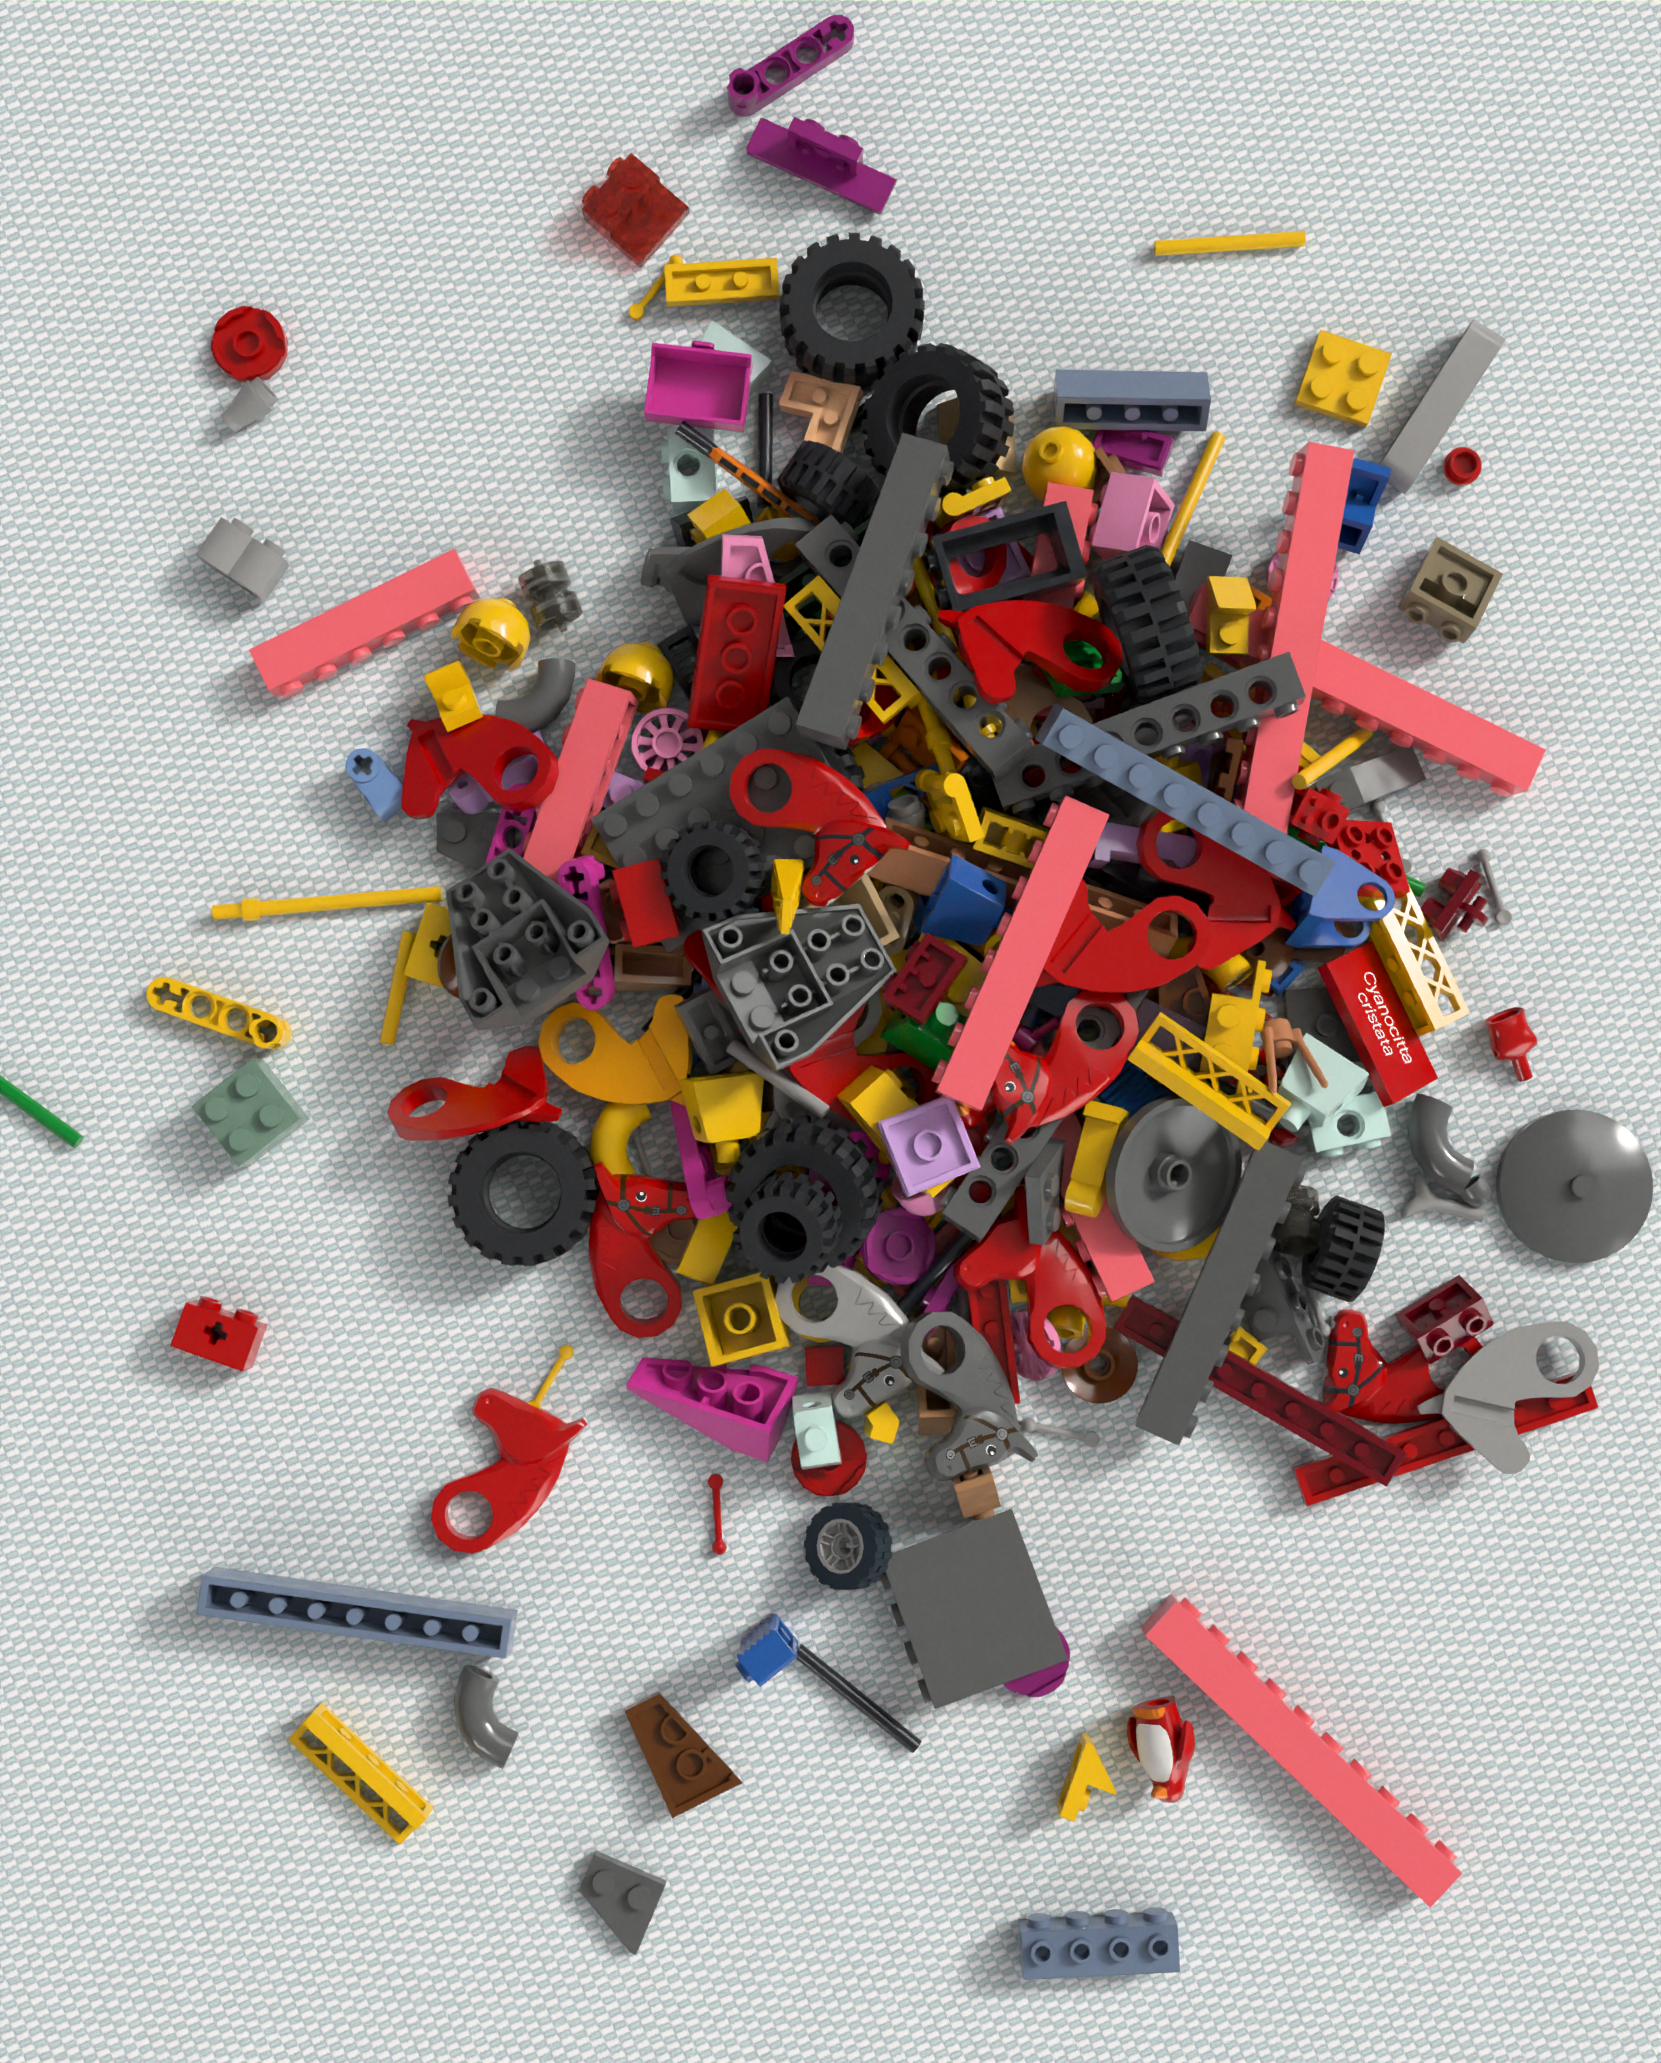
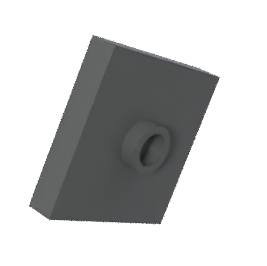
[1283,987,1362,1066]

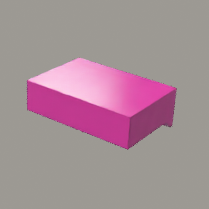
[644,341,753,433]

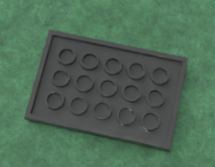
[591,696,831,953]

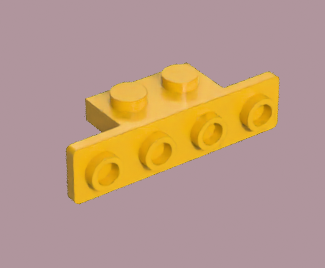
[1200,960,1272,1107]

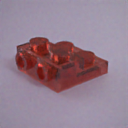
[582,153,690,268]

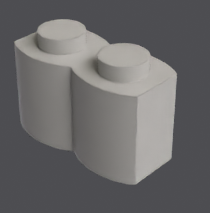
[195,517,290,602]

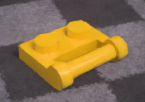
[934,476,1011,530]
[915,769,984,843]

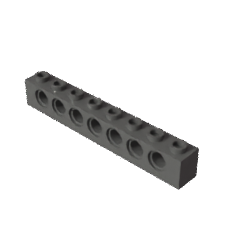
[795,515,1033,782]
[992,652,1306,815]
[939,989,1150,1243]

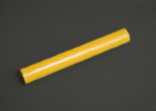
[380,931,416,1045]

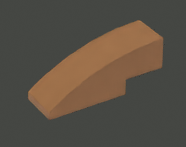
[589,944,692,991]

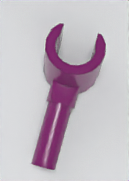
[1012,1016,1060,1052]

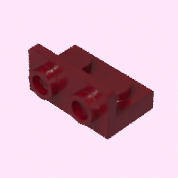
[882,933,968,1026]
[1395,1275,1494,1364]

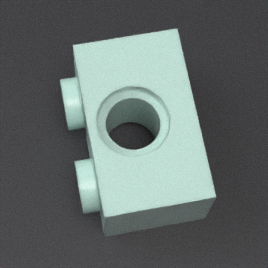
[661,427,718,512]
[1304,1091,1391,1158]

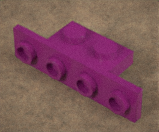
[746,116,897,214]

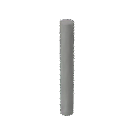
[726,1039,830,1119]

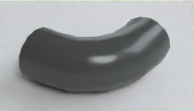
[495,658,576,733]
[1407,1093,1474,1195]
[453,1665,519,1769]

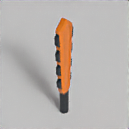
[675,421,821,525]

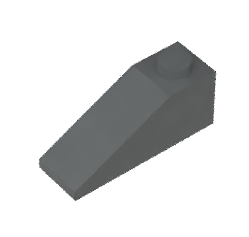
[1309,746,1426,811]

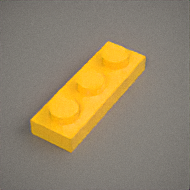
[664,258,780,307]

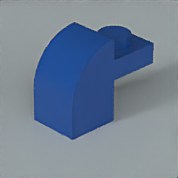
[1337,457,1391,555]

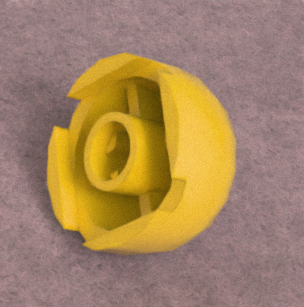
[1022,426,1100,502]
[451,598,531,670]
[596,642,675,714]

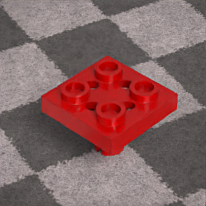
[1327,820,1410,898]

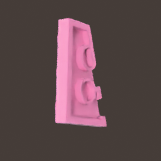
[720,534,795,657]

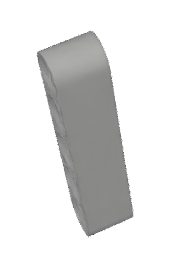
[1378,319,1506,494]

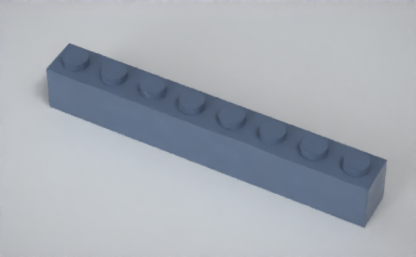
[1035,704,1336,897]
[196,1567,518,1659]

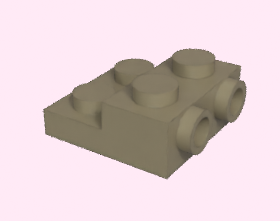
[1397,537,1503,644]

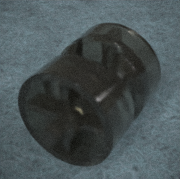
[518,559,583,633]
[1271,1185,1322,1257]

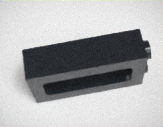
[923,501,1088,612]

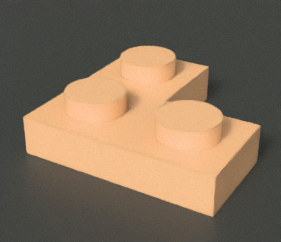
[779,371,864,454]

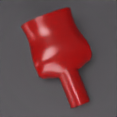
[1485,1007,1537,1082]

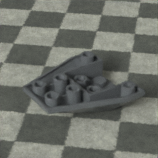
[446,848,609,1031]
[702,904,897,1071]

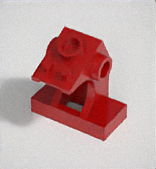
[1288,765,1350,847]

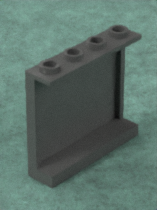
[880,1509,1068,1709]

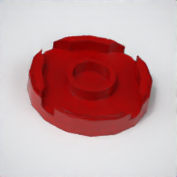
[211,306,288,383]
[791,1420,867,1497]

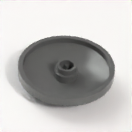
[1106,1095,1242,1252]
[1496,1110,1653,1263]

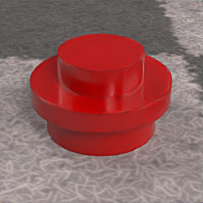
[1443,447,1482,486]

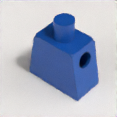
[921,854,1014,946]

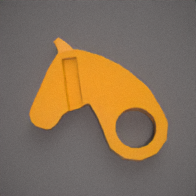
[538,994,693,1106]

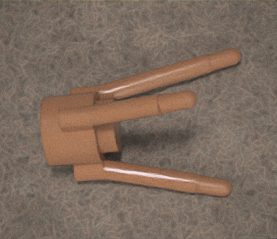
[1260,1018,1328,1094]

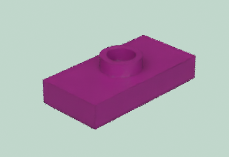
[1092,430,1174,477]
[921,1265,960,1341]

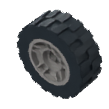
[803,1503,893,1590]

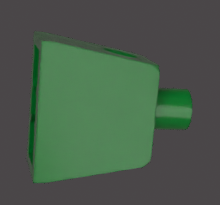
[880,1002,967,1071]

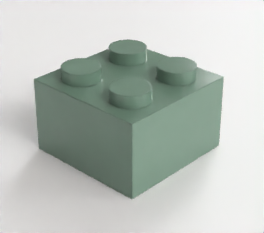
[192,1058,310,1167]

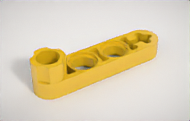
[146,977,292,1050]

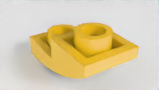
[676,1212,738,1286]

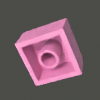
[1090,472,1175,560]

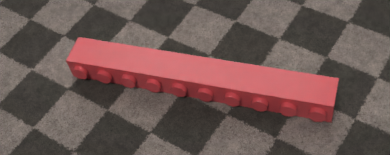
[1231,442,1355,834]
[1187,583,1546,797]
[1140,1594,1462,1908]

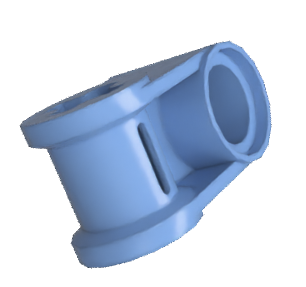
[346,748,403,822]

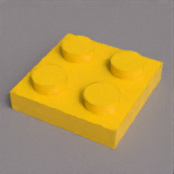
[1294,330,1392,428]

